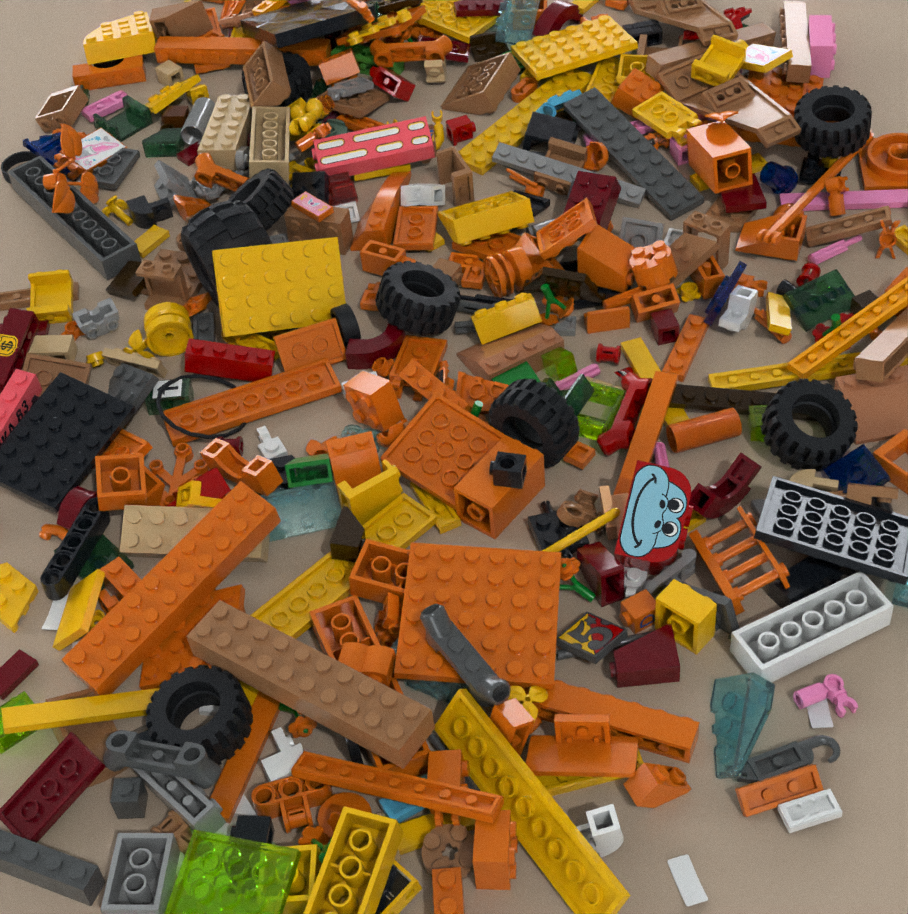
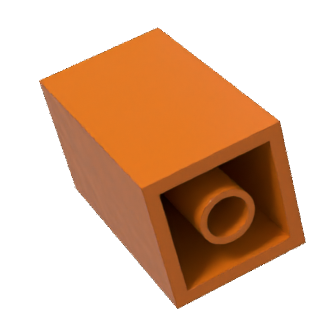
[686,121,753,194]
[454,435,545,539]

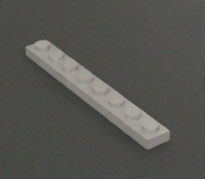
[492,142,646,209]

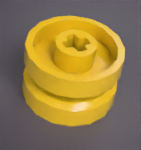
[143,302,194,357]

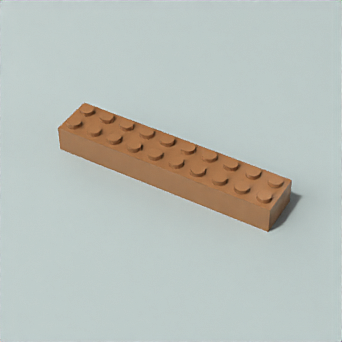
[186,600,435,769]

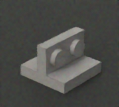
[154,160,198,209]
[619,217,664,248]

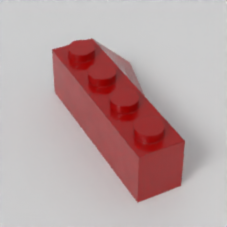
[185,338,275,382]

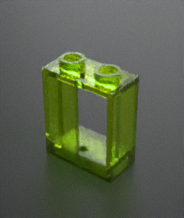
[569,380,625,441]

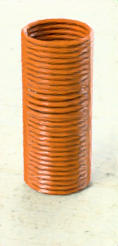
[666,407,742,453]

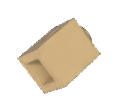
[155,60,185,87]

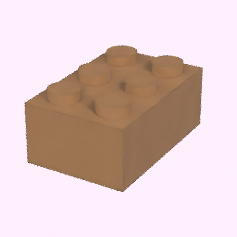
[284,205,353,255]

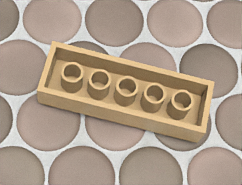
[197,94,252,170]
[249,106,290,183]
[120,505,270,563]

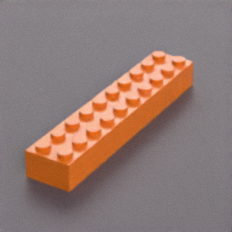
[61,481,281,696]

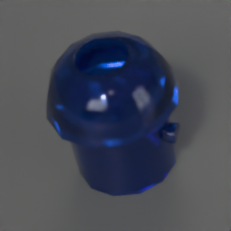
[760,161,798,195]

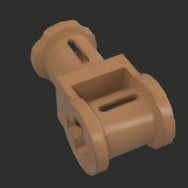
[150,810,206,862]

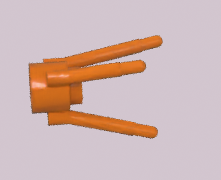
[506,168,545,197]

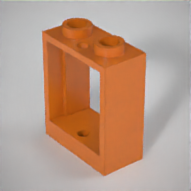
[870,429,908,494]

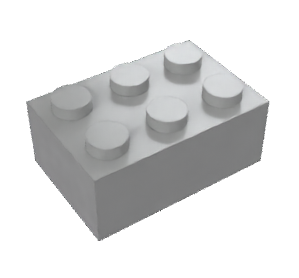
[100,833,180,914]

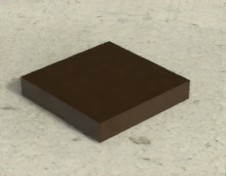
[106,261,146,298]

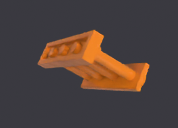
[689,506,790,616]

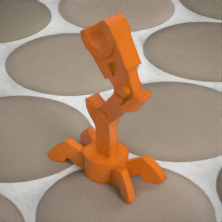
[875,206,901,259]

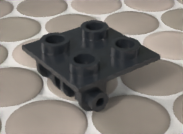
[798,152,842,185]

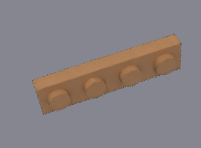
[806,206,893,247]

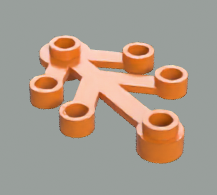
[149,443,209,507]

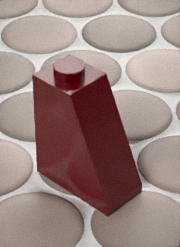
[577,541,624,607]
[609,624,680,688]

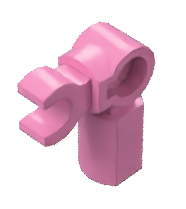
[793,674,858,718]

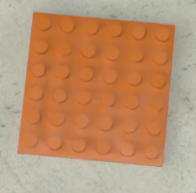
[394,542,561,690]

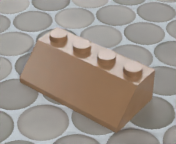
[243,41,291,108]

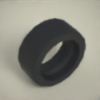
[330,303,361,347]

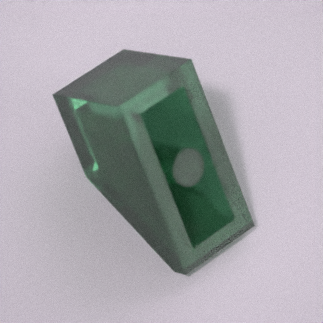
[142,128,185,158]

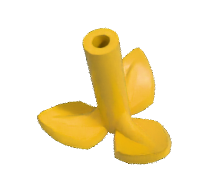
[102,195,133,226]
[123,329,155,359]
[507,686,548,722]

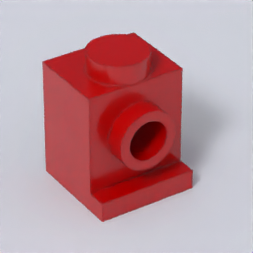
[446,115,476,146]

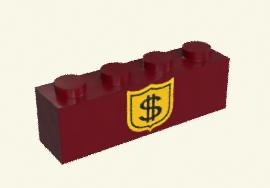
[0,308,40,393]

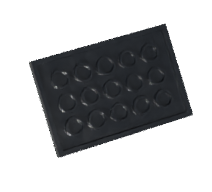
[0,372,136,513]
[754,476,908,585]

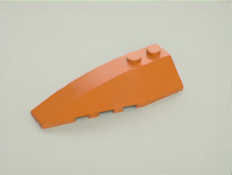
[350,171,412,251]

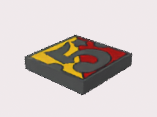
[556,612,628,664]

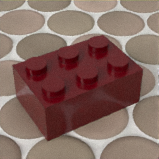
[563,171,621,239]

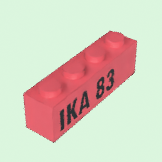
[0,369,42,445]

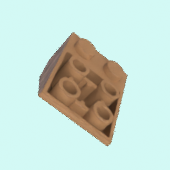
[149,0,213,39]

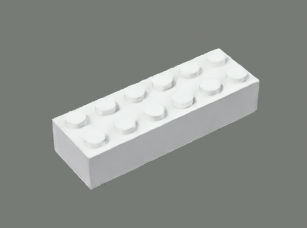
[730,571,894,688]

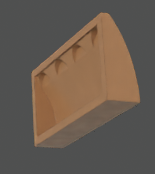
[45,688,129,788]

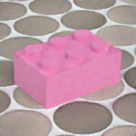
[808,15,837,78]

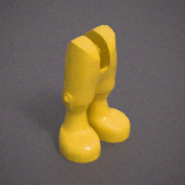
[289,98,323,136]

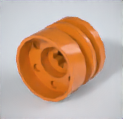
[483,246,533,298]

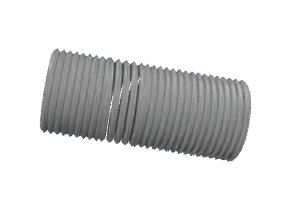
[181,97,215,145]

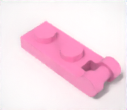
[81,90,134,122]

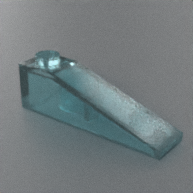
[710,672,775,779]

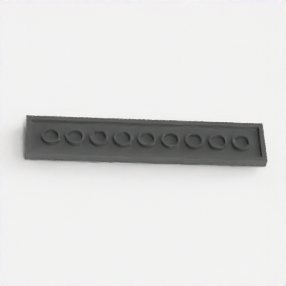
[563,87,704,221]

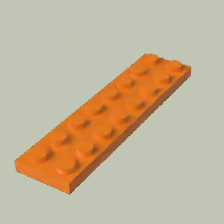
[163,358,342,447]

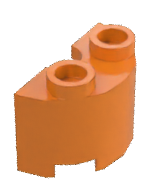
[373,592,403,648]

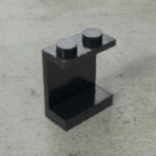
[522,112,579,151]

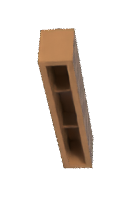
[853,308,908,383]

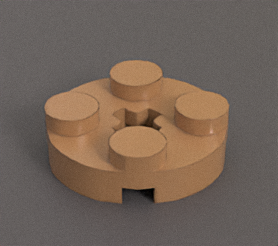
[422,824,474,879]

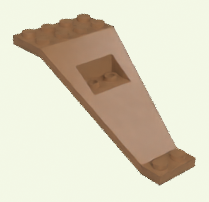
[628,0,738,46]
[656,54,802,149]

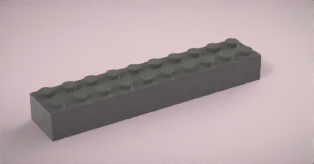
[7,155,142,280]

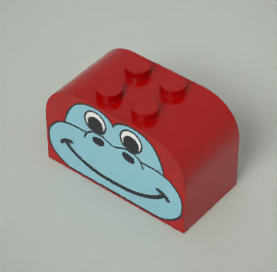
[614,460,694,575]

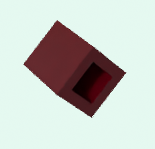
[650,309,680,346]

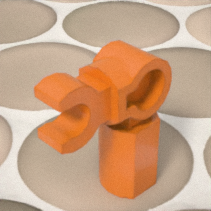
[294,122,332,153]
[825,176,849,216]

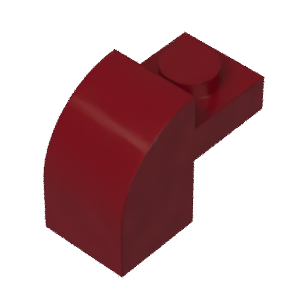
[56,486,97,529]

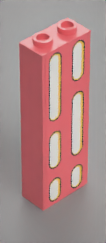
[311,116,435,180]

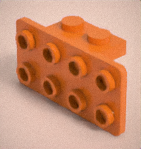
[526,714,639,778]

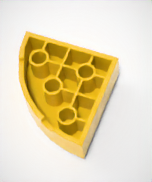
[83,11,156,65]

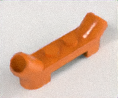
[370,35,453,67]
[194,153,249,192]

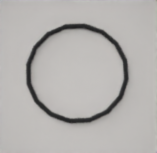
[156,374,247,439]

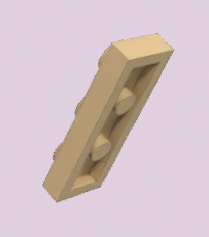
[102,348,168,379]

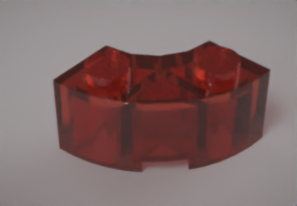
[328,172,358,206]

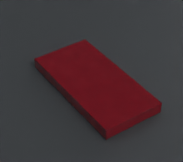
[0,732,106,843]

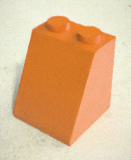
[577,224,635,293]
[326,431,381,511]

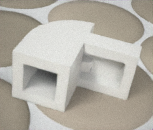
[401,183,445,206]
[718,285,758,332]
[261,727,304,782]
[576,804,624,857]

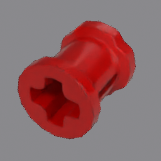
[796,262,821,291]
[596,343,621,365]

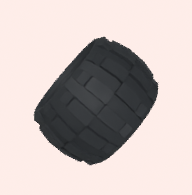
[181,200,272,307]

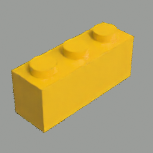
[470,293,542,345]

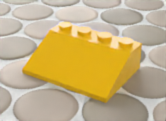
[437,191,534,246]

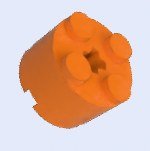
[629,240,678,290]

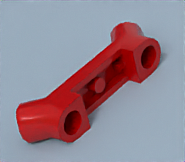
[597,372,653,456]

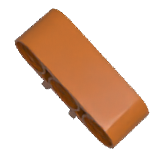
[251,776,333,834]

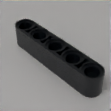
[40,497,111,601]

